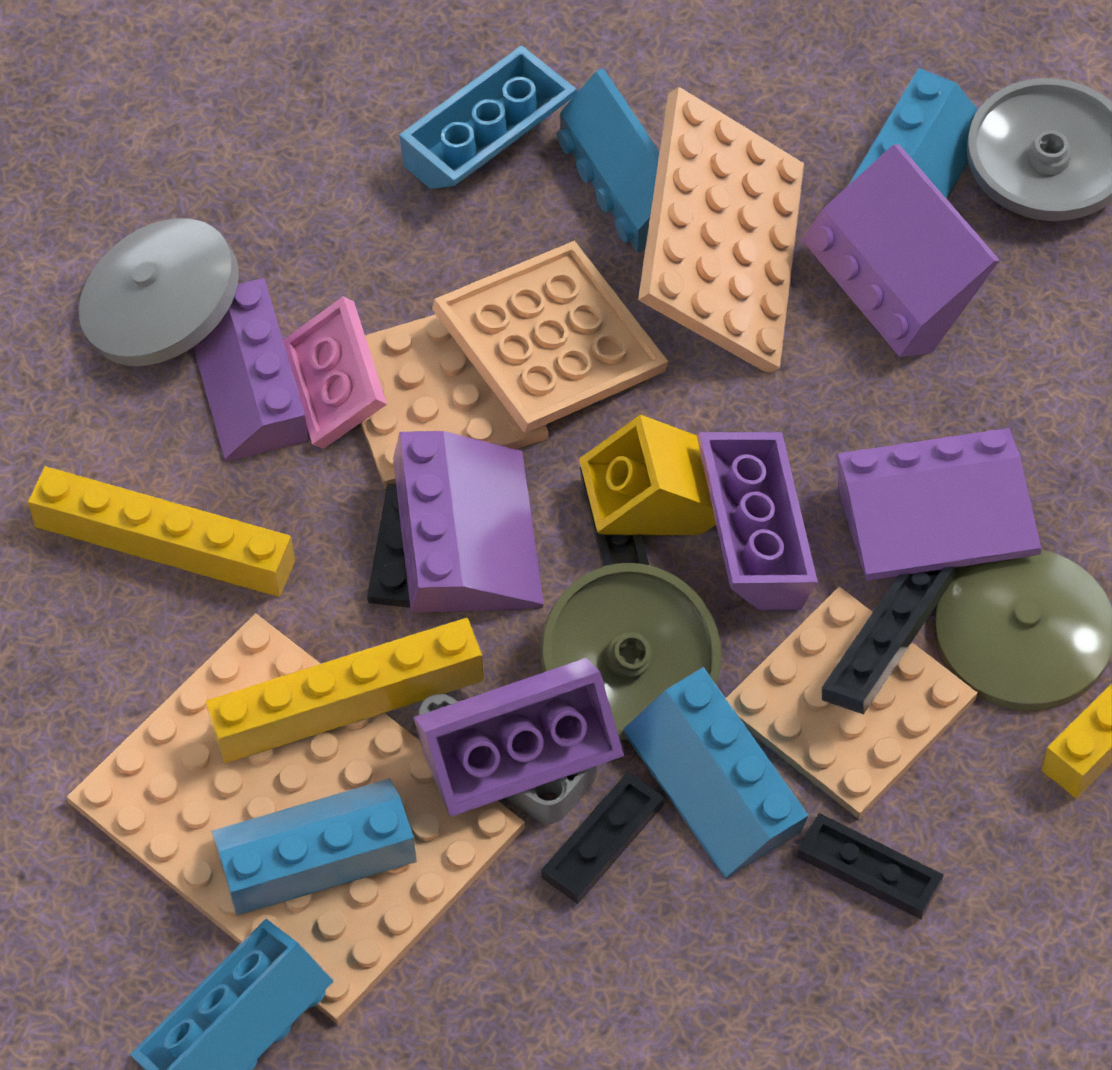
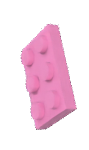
[283,296,387,449]

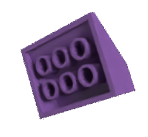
[802,144,1000,357]
[837,428,1041,581]
[393,431,544,613]

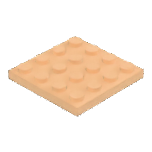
[432,241,669,434]
[360,314,549,489]
[726,586,977,819]

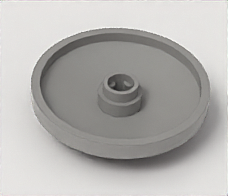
[967,78,1112,221]
[79,218,239,366]

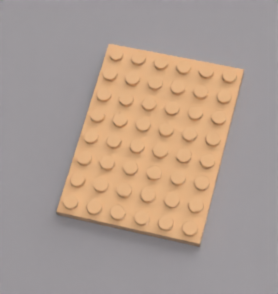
[67,613,525,1025]

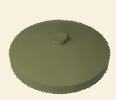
[935,549,1112,711]
[540,563,721,744]

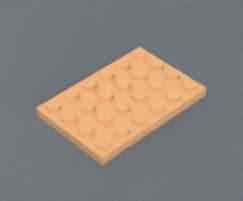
[638,87,804,373]

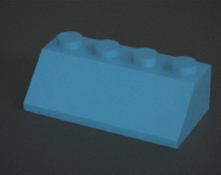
[399,45,577,189]
[557,68,660,253]
[849,68,978,199]
[623,667,809,879]
[212,778,417,916]
[130,919,334,1070]

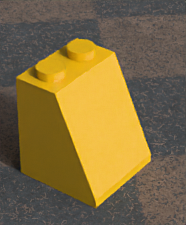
[579,414,716,535]

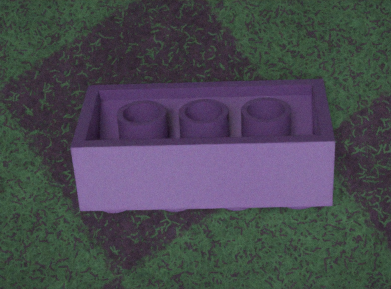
[193,278,309,462]
[697,432,818,611]
[413,658,624,817]

